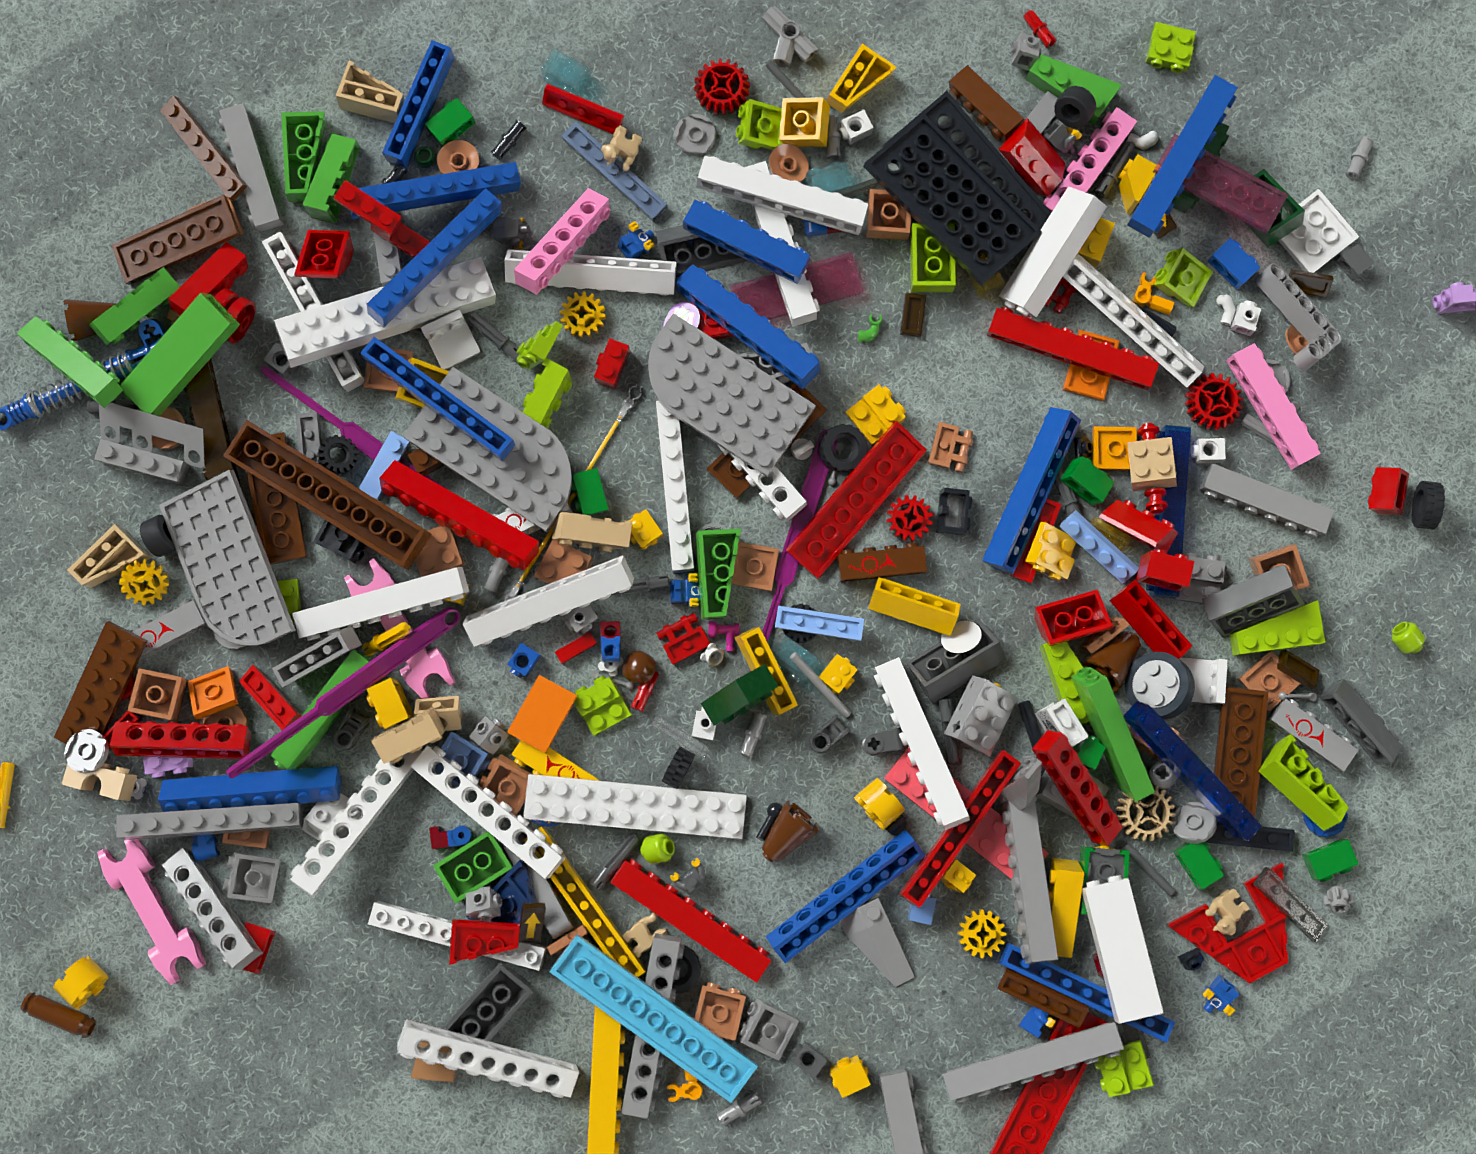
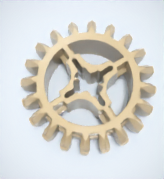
[1115,786,1176,842]

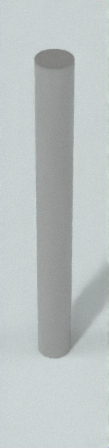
[790,652,851,718]

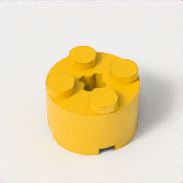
[854,778,905,831]
[53,956,109,1010]

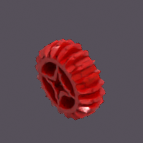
[694,58,750,115]
[1185,373,1244,430]

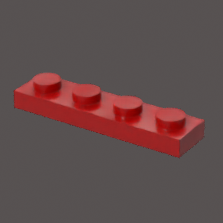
[542,84,624,134]
[1010,499,1062,584]
[239,665,301,730]

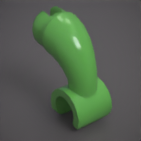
[858,314,882,343]

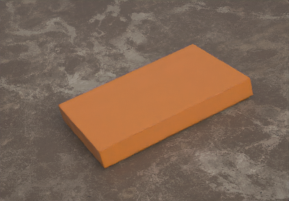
[1063,329,1120,401]
[507,675,578,754]

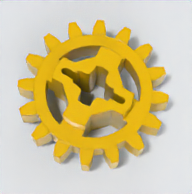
[559,291,606,339]
[119,559,169,606]
[957,909,1006,958]

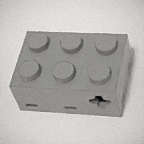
[944,675,1018,756]

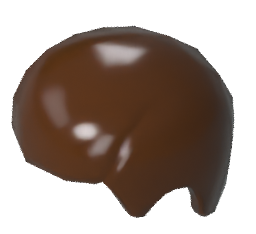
[622,651,656,684]

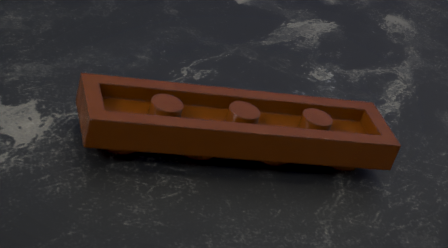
[997,967,1089,1028]

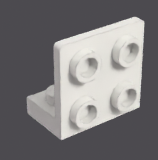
[421,309,480,370]
[1179,657,1227,704]
[302,793,363,851]

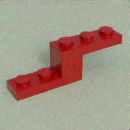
[333,180,430,258]

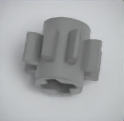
[1324,886,1353,914]

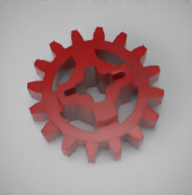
[886,495,933,542]

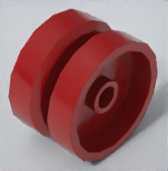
[214,288,256,344]

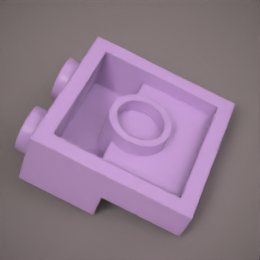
[1433,282,1476,314]
[143,737,193,778]

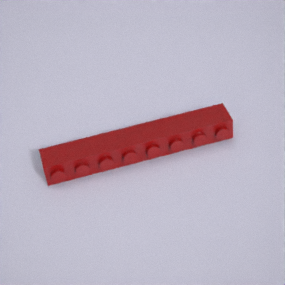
[987,307,1159,391]
[379,460,539,571]
[898,750,1021,908]
[610,859,772,983]

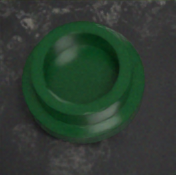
[414,147,436,168]

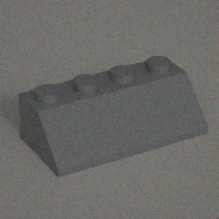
[655,213,748,277]
[1202,564,1305,638]
[906,619,1006,704]
[1318,679,1402,764]
[442,963,533,1057]

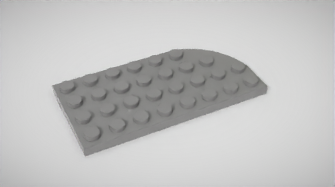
[648,313,816,477]
[403,367,572,533]
[159,470,295,645]

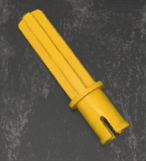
[362,622,411,656]
[0,762,15,828]

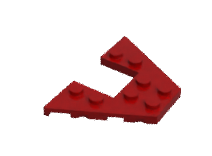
[1166,863,1288,983]

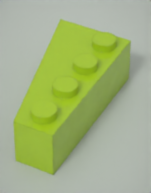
[519,358,573,429]
[1229,600,1325,656]
[1039,642,1089,724]
[1259,734,1349,831]

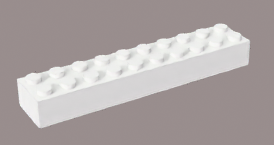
[274,257,496,368]

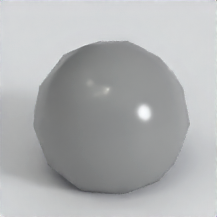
[1148,762,1177,789]

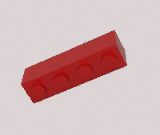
[168,242,248,316]
[1109,579,1192,659]

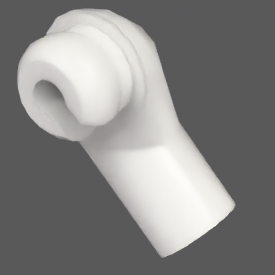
[1126,131,1158,150]
[1216,294,1236,326]

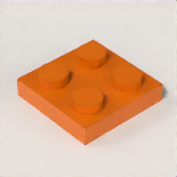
[187,666,238,720]

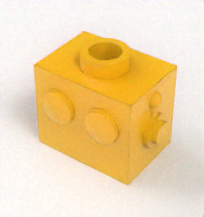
[628,509,663,550]
[819,654,857,694]
[940,859,976,893]
[830,1055,870,1098]

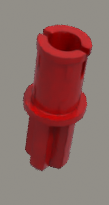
[1023,10,1057,49]
[630,671,659,713]

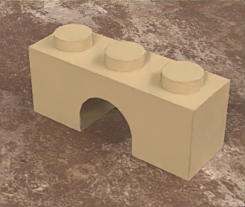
[61,762,137,801]

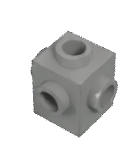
[1009,33,1042,70]
[564,605,599,634]
[469,716,510,755]
[466,887,502,921]

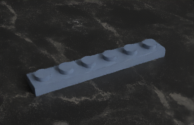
[561,121,667,221]

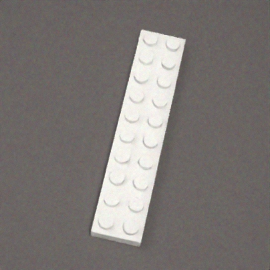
[523,774,747,839]

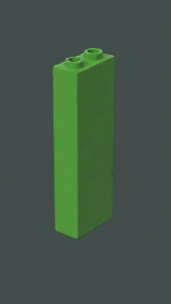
[120,293,240,416]
[271,650,371,770]
[1071,667,1155,802]

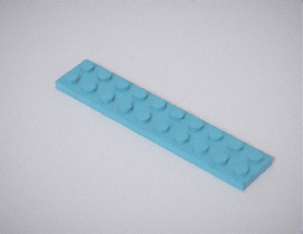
[550,934,758,1103]

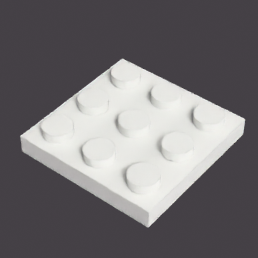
[1279,189,1359,273]

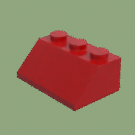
[998,118,1066,196]
[1099,500,1178,551]
[1034,589,1113,646]

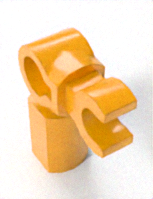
[1133,272,1174,316]
[667,1070,703,1102]

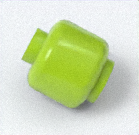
[1391,622,1425,654]
[641,834,675,864]

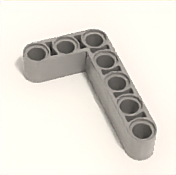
[1256,263,1341,371]

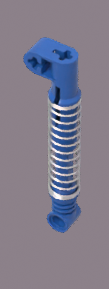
[0,318,166,430]

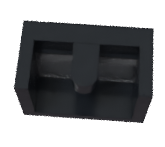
[936,488,972,535]

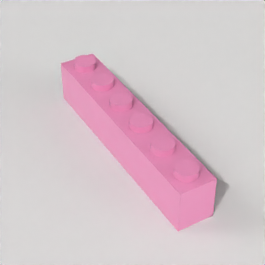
[1226,343,1321,470]

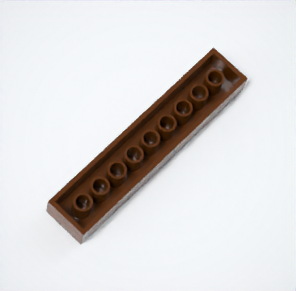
[223,419,432,571]

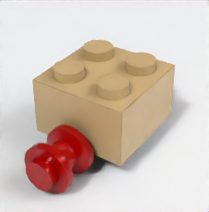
[1127,423,1177,514]

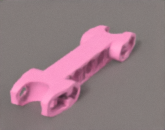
[344,558,456,699]
[97,840,206,985]

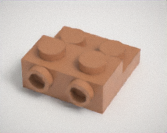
[478,754,531,816]
[694,982,746,1041]

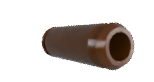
[21,992,96,1038]

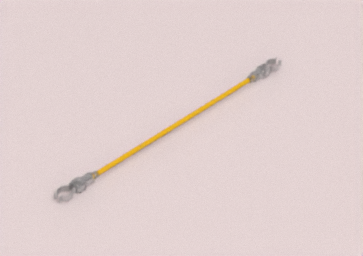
[503,383,642,601]

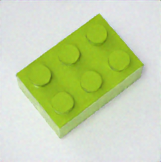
[910,223,956,292]

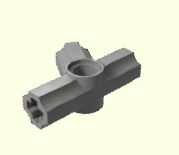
[762,6,818,67]

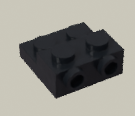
[313,520,365,563]

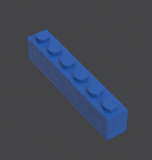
[382,40,455,169]
[683,200,810,284]

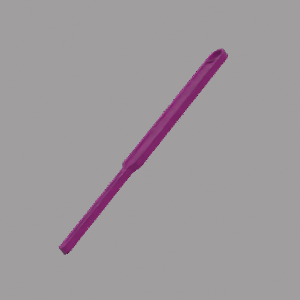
[261,366,443,487]
[750,429,838,672]
[226,607,460,779]

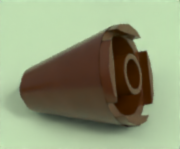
[63,299,117,342]
[1083,632,1141,692]
[762,800,820,862]

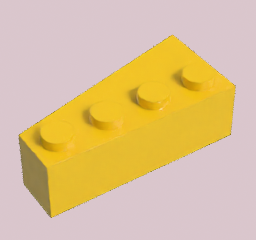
[1048,858,1084,958]

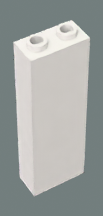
[999,187,1107,317]
[1082,875,1163,1023]

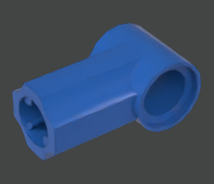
[192,834,220,862]

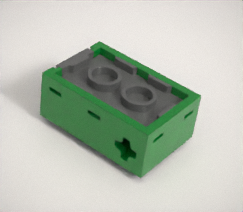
[1079,845,1130,915]

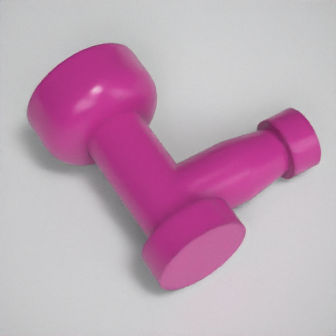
[708,621,739,651]

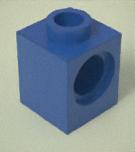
[507,643,541,678]

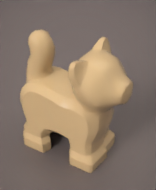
[601,126,642,172]
[1205,889,1250,936]
[622,912,669,958]

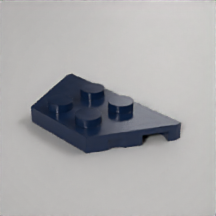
[466,860,537,924]

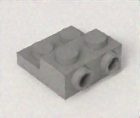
[1174,553,1225,604]
[222,852,280,903]
[737,998,799,1061]

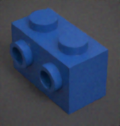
[1207,238,1260,290]

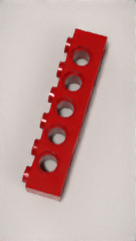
[110,721,252,759]
[1032,730,1123,846]

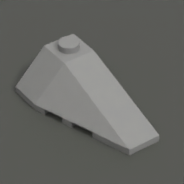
[1000,757,1042,810]
[840,897,914,987]

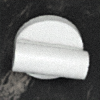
[791,438,814,460]

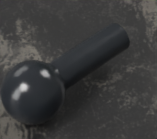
[756,802,783,841]

